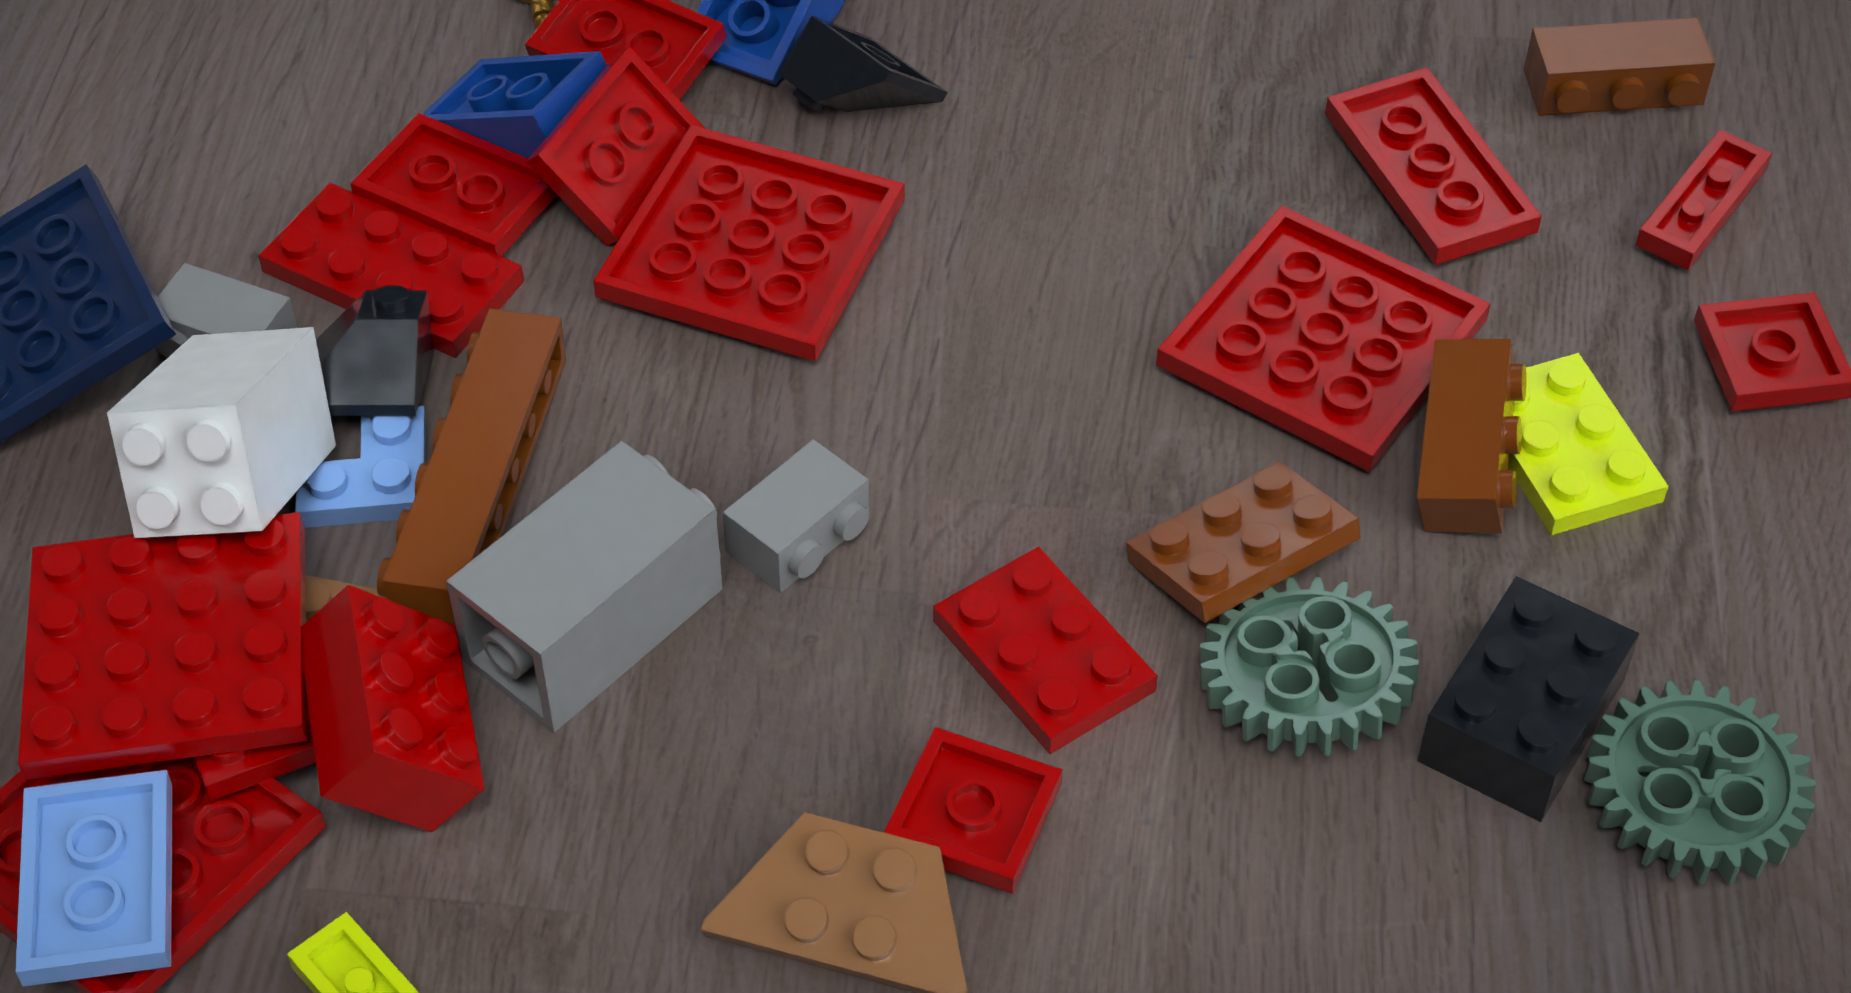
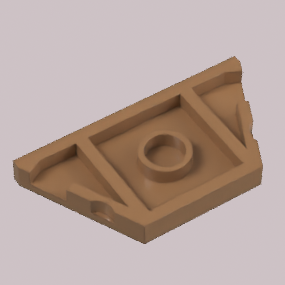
[701,812,968,993]

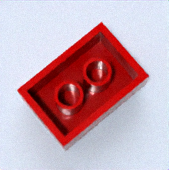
[302,585,485,832]

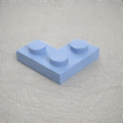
[295,406,427,528]

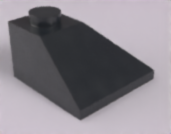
[778,15,948,112]
[316,285,434,416]

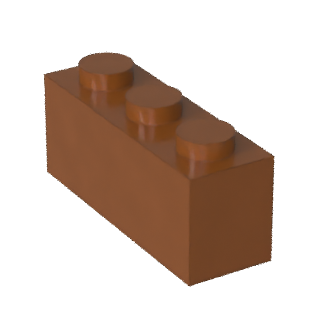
[1524,17,1715,116]
[1417,339,1527,533]

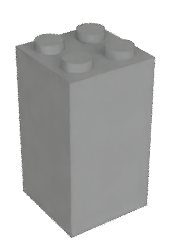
[446,440,723,733]

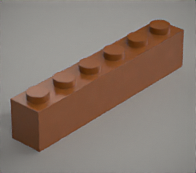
[377,308,566,632]

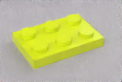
[1508,353,1669,536]

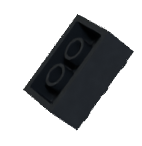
[1417,576,1640,822]

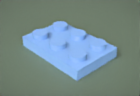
[15,770,172,987]

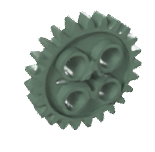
[1200,577,1419,756]
[1584,680,1817,884]

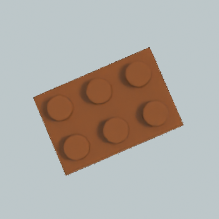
[1126,461,1361,623]

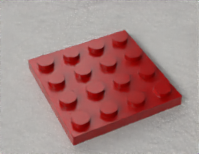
[593,125,905,362]
[1156,205,1491,472]
[18,512,307,780]
[0,757,326,993]

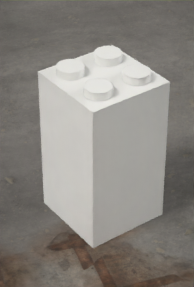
[107,327,336,538]

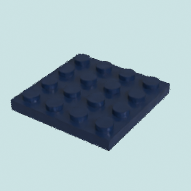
[0,164,176,443]

